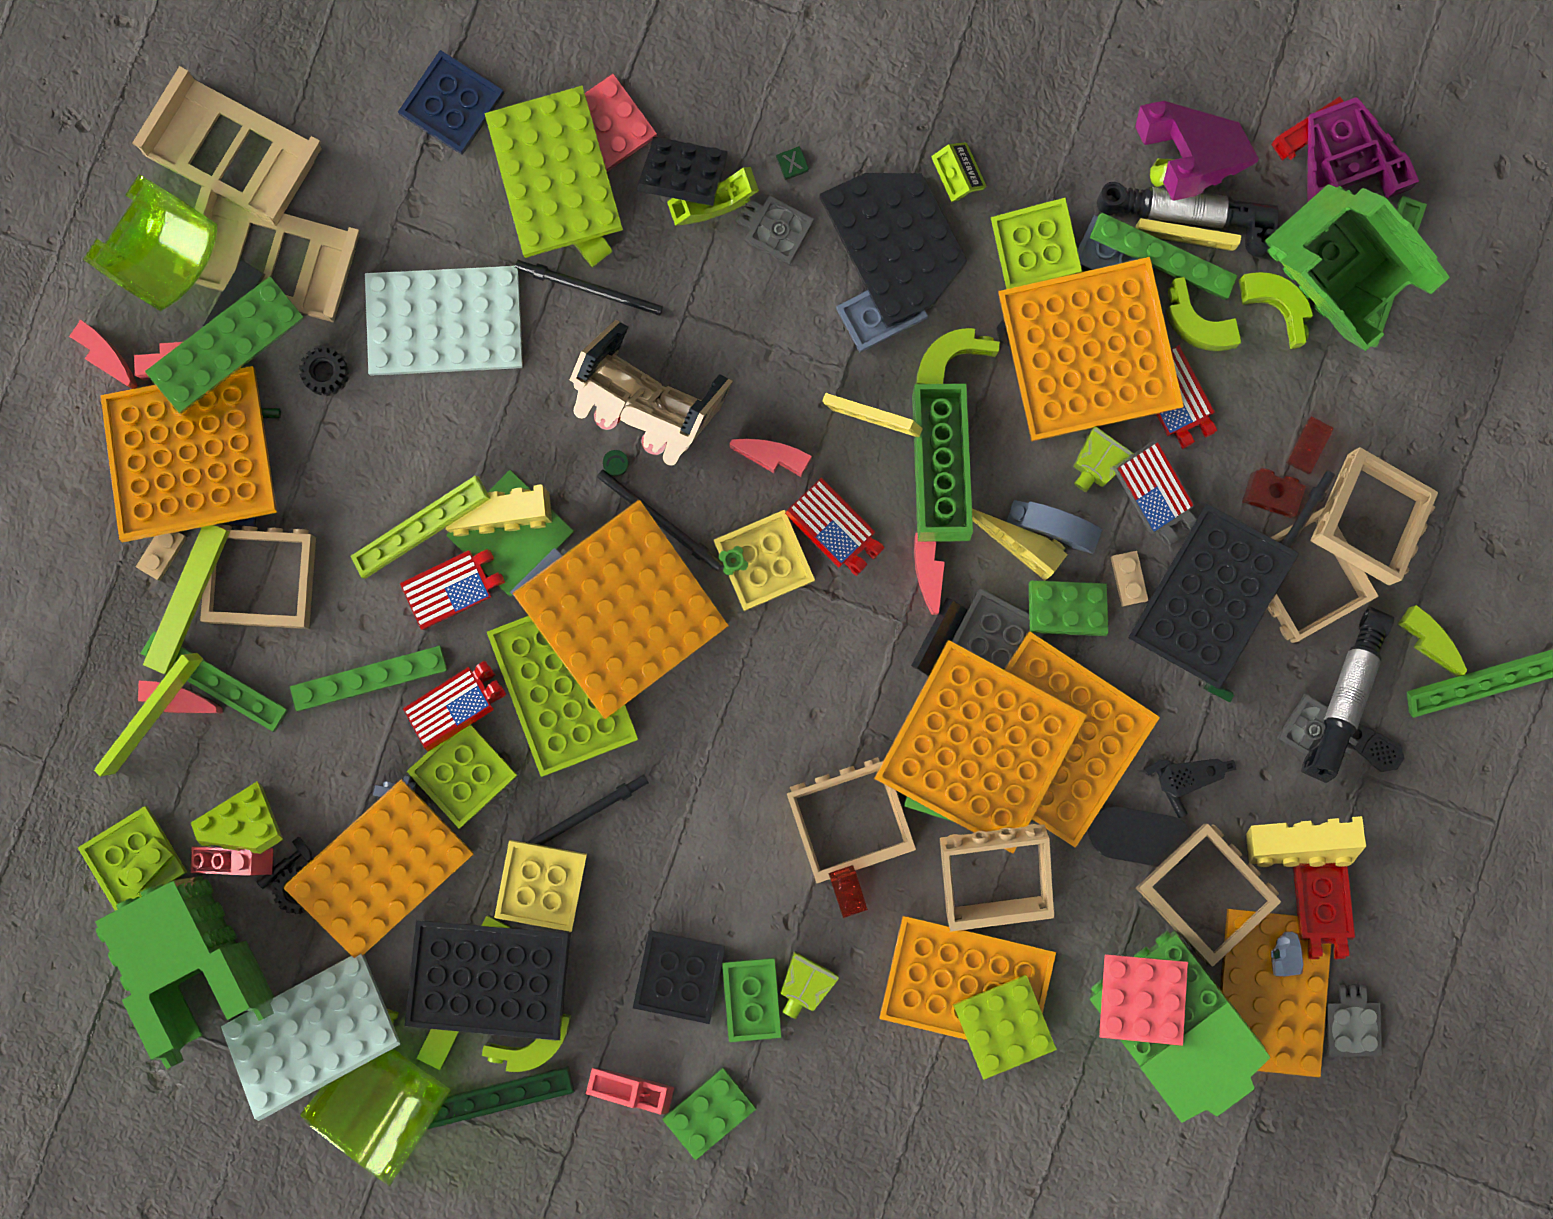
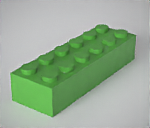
[145,276,304,414]
[912,384,973,542]

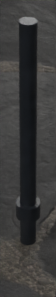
[515,260,663,316]
[597,469,723,571]
[1282,470,1336,549]
[526,774,649,845]

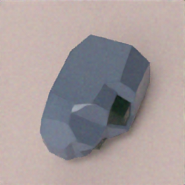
[1271,931,1303,976]

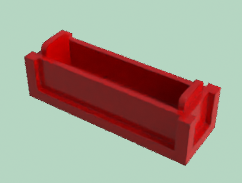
[1271,97,1344,161]

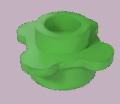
[719,546,748,575]

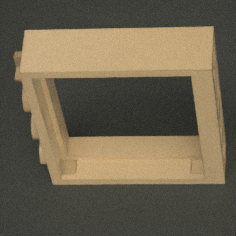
[1310,447,1438,585]
[1268,507,1378,643]
[200,525,316,629]
[787,757,916,883]
[940,824,1054,932]
[1136,824,1281,967]

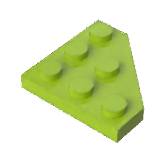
[191,781,283,854]

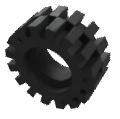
[299,347,349,396]
[272,866,307,914]

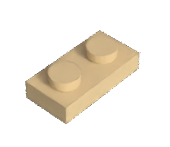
[136,532,187,581]
[1110,551,1148,607]

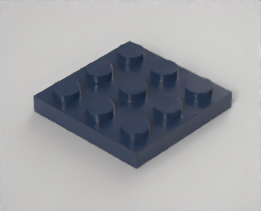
[398,50,505,155]

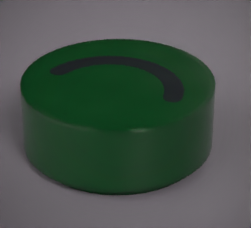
[603,450,629,476]

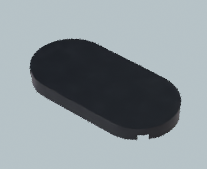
[1088,806,1192,867]

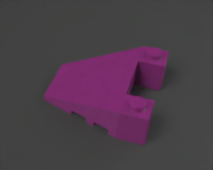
[1307,97,1419,202]
[1135,101,1259,201]

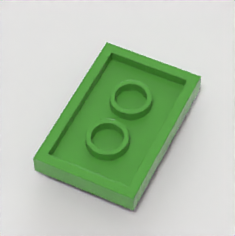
[1029,580,1108,636]
[722,958,781,1042]
[662,1067,756,1160]

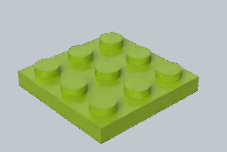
[991,198,1082,289]
[407,725,518,829]
[78,806,187,911]
[953,975,1057,1080]

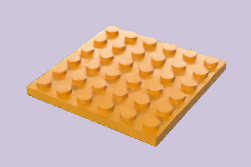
[998,257,1184,442]
[100,366,277,543]
[512,500,729,719]
[1004,632,1160,848]
[874,640,1087,854]

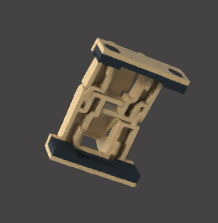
[570,320,733,465]

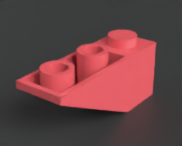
[191,847,273,875]

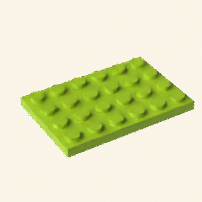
[485,86,623,258]
[487,616,639,777]

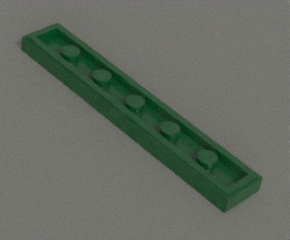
[415,1066,575,1131]

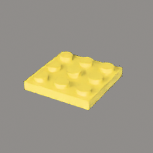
[714,510,815,611]
[494,840,587,932]

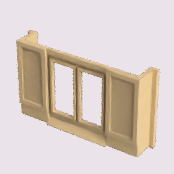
[132,66,322,226]
[175,186,360,323]

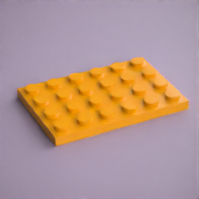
[284,779,473,958]
[1220,909,1331,1077]
[879,916,1056,1040]

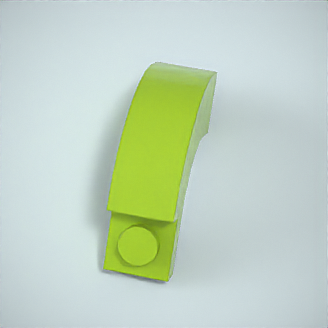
[667,167,759,226]
[1239,272,1313,349]
[1165,277,1241,351]
[916,328,1000,384]
[482,1013,572,1072]

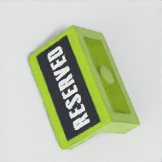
[931,142,986,202]

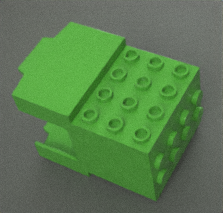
[1265,184,1450,351]
[95,876,274,1069]
[1090,930,1271,1123]

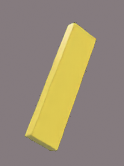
[1136,218,1241,251]
[823,393,923,437]

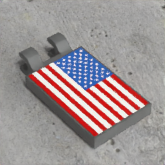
[1112,440,1197,545]

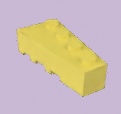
[446,485,552,536]
[1246,816,1366,867]

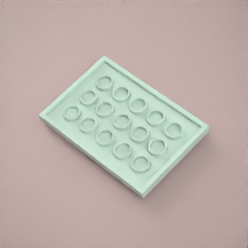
[365,266,523,376]
[221,954,401,1121]

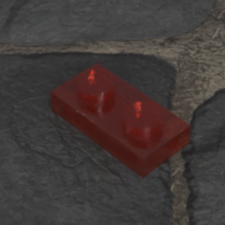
[1286,416,1334,474]
[828,865,868,918]

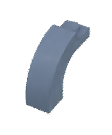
[1006,500,1102,554]

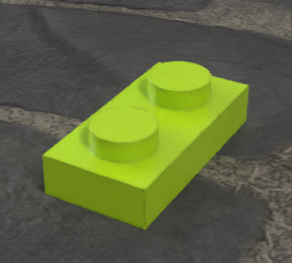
[118,837,175,894]

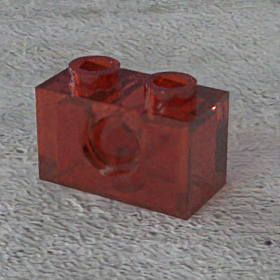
[1242,468,1306,518]

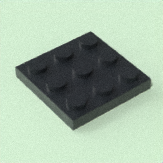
[638,137,728,206]
[633,930,725,1024]

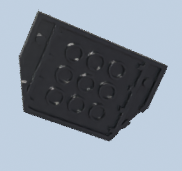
[819,173,967,329]

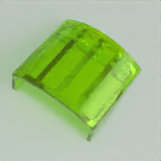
[83,174,218,311]
[300,1049,451,1187]

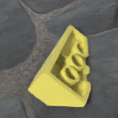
[972,509,1068,581]

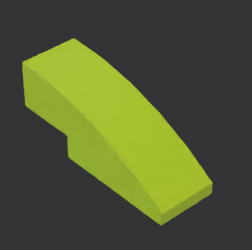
[1398,605,1467,676]

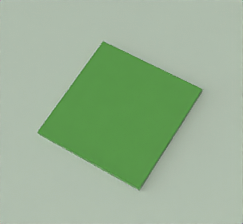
[446,470,574,597]

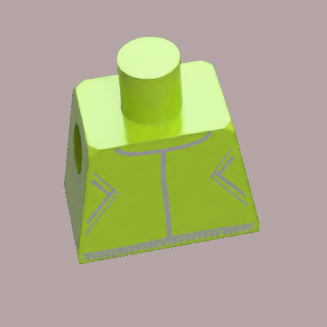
[1073,427,1134,492]
[781,952,839,1019]

